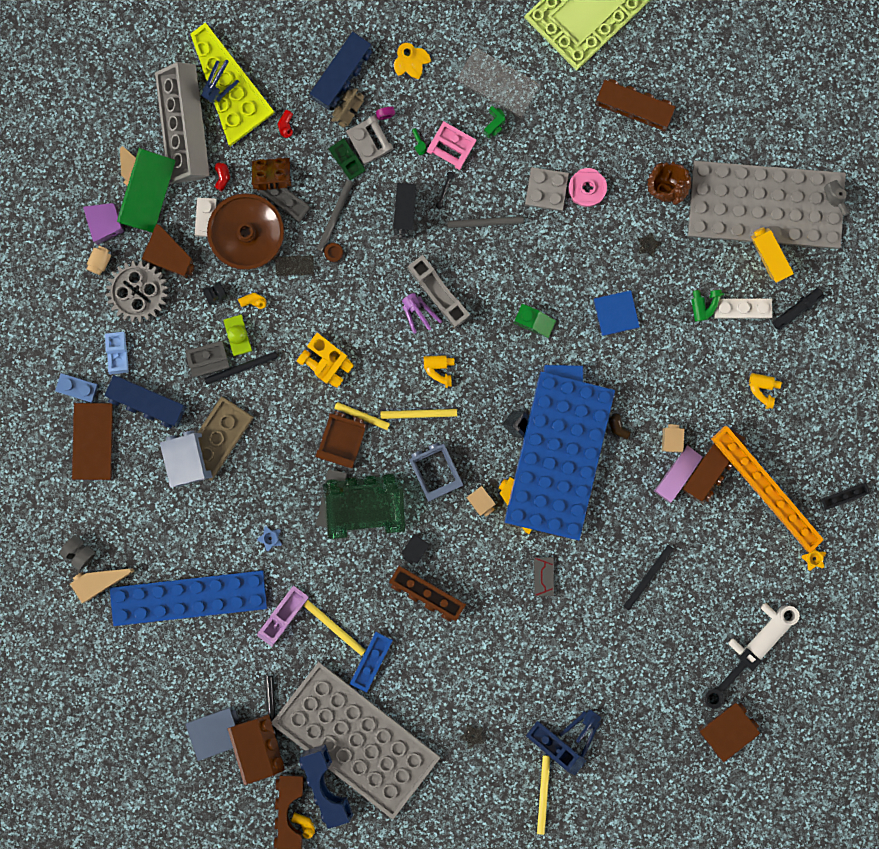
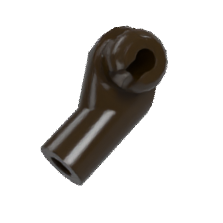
[609,413,631,440]

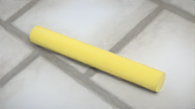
[334,402,390,430]

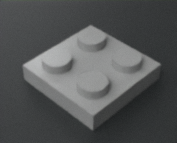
[525,167,569,212]

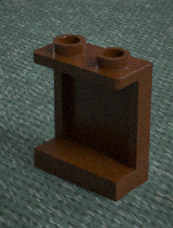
[315,411,367,469]
[697,701,760,762]

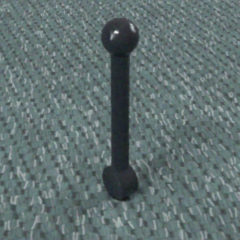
[436,172,454,209]

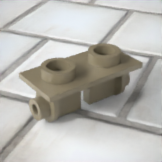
[331,89,365,128]

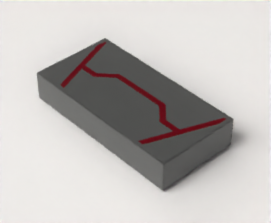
[534,557,554,596]

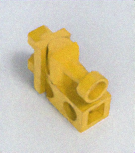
[296,333,354,388]

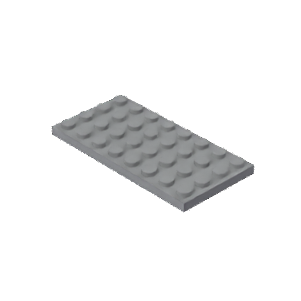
[688,161,846,249]
[272,662,441,820]

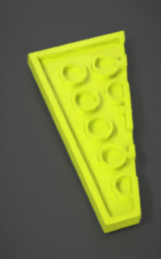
[191,22,275,147]

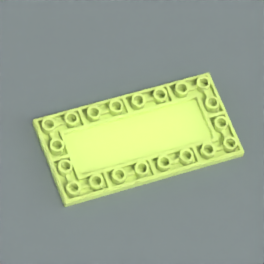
[524,0,650,71]

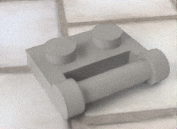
[346,115,394,166]

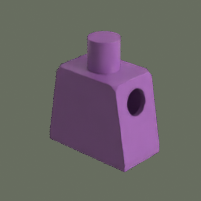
[83,203,124,245]

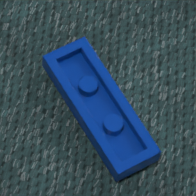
[350,632,393,693]

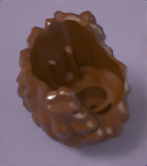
[647,162,691,205]

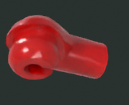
[214,162,231,192]

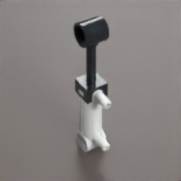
[702,603,800,709]

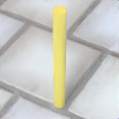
[381,409,457,419]
[303,600,366,656]
[537,755,550,835]

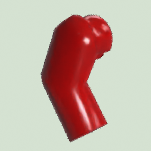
[277,109,294,138]

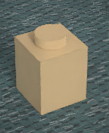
[661,424,684,453]
[466,486,496,517]

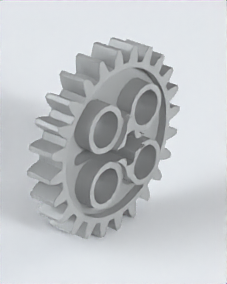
[106,261,169,323]

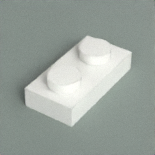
[195,198,217,237]

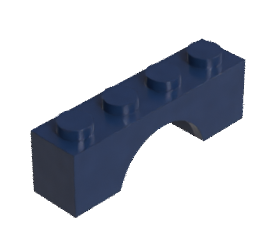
[299,745,353,829]

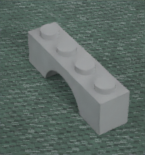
[408,255,470,329]

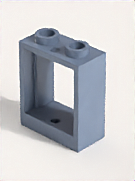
[409,442,463,502]

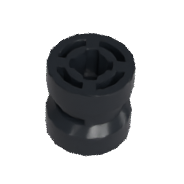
[202,281,228,306]

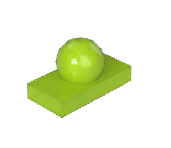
[223,315,253,357]

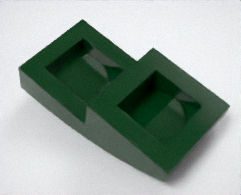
[328,138,366,181]

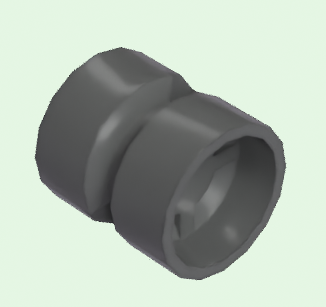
[59,535,96,571]

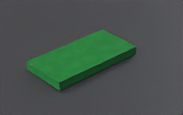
[117,148,176,233]

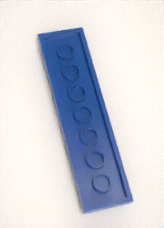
[110,570,267,626]

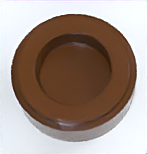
[324,243,344,263]

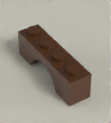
[274,773,304,849]

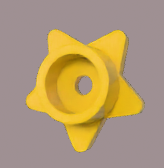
[802,549,826,571]

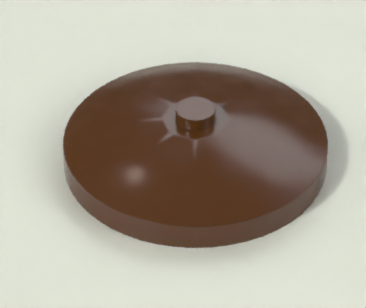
[207,193,284,270]

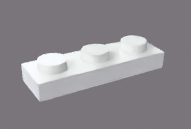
[714,299,772,319]

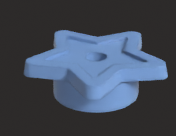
[257,526,282,551]

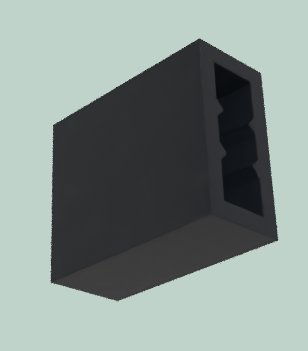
[393,183,417,239]

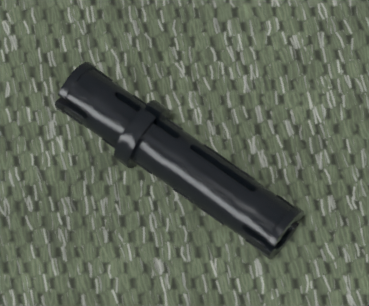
[771,287,825,331]

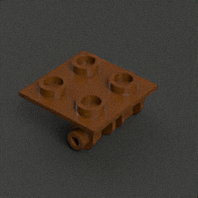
[252,157,291,191]

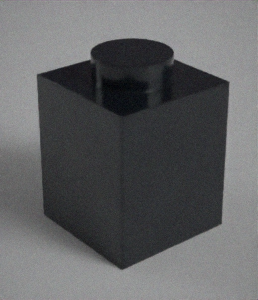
[502,410,529,439]
[401,534,430,565]

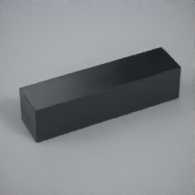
[818,482,870,511]

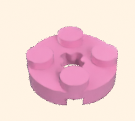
[568,168,607,207]

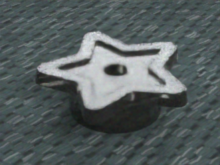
[637,232,662,257]
[460,724,484,749]

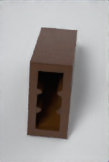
[142,224,195,279]

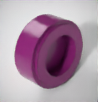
[376,106,396,120]

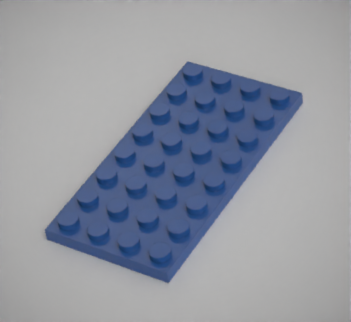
[504,372,615,541]

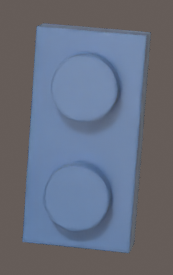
[55,373,99,403]

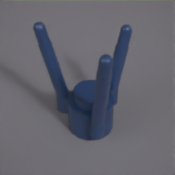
[201,60,239,103]
[559,709,602,758]

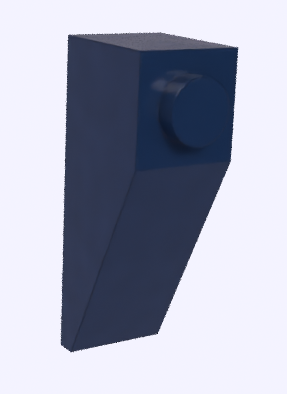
[526,721,587,776]

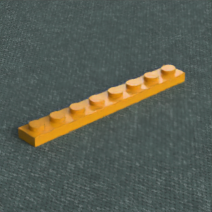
[711,426,824,553]

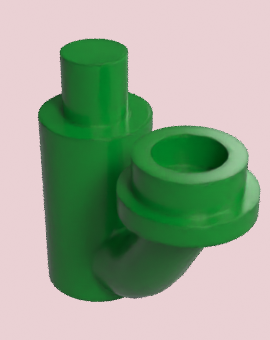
[691,290,724,322]

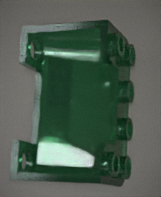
[322,474,405,539]

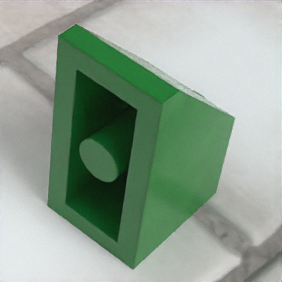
[513,304,556,338]

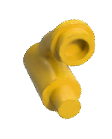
[424,355,455,388]
[749,373,782,409]

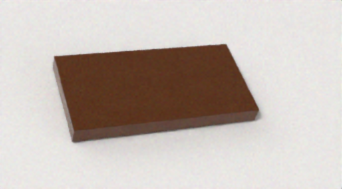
[72,403,113,480]

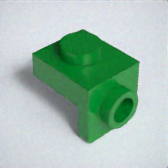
[483,106,505,139]

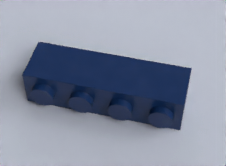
[310,32,373,111]
[104,375,187,429]

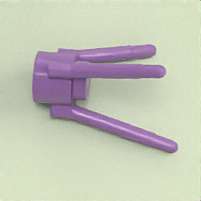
[402,293,442,334]

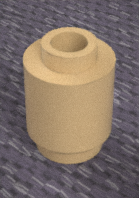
[87,246,112,276]

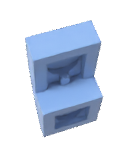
[105,332,129,375]

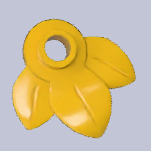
[394,43,431,79]

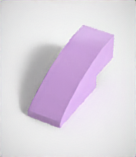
[654,445,702,503]
[257,586,309,647]

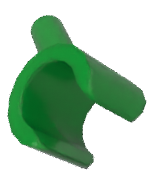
[412,128,427,156]

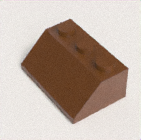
[227,714,285,785]

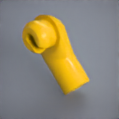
[238,293,267,309]
[291,812,315,839]

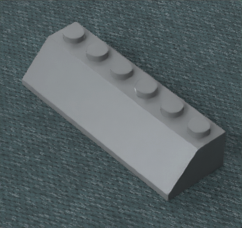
[155,62,210,184]

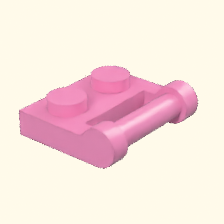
[427,121,476,170]

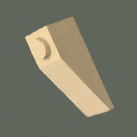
[70,568,135,603]

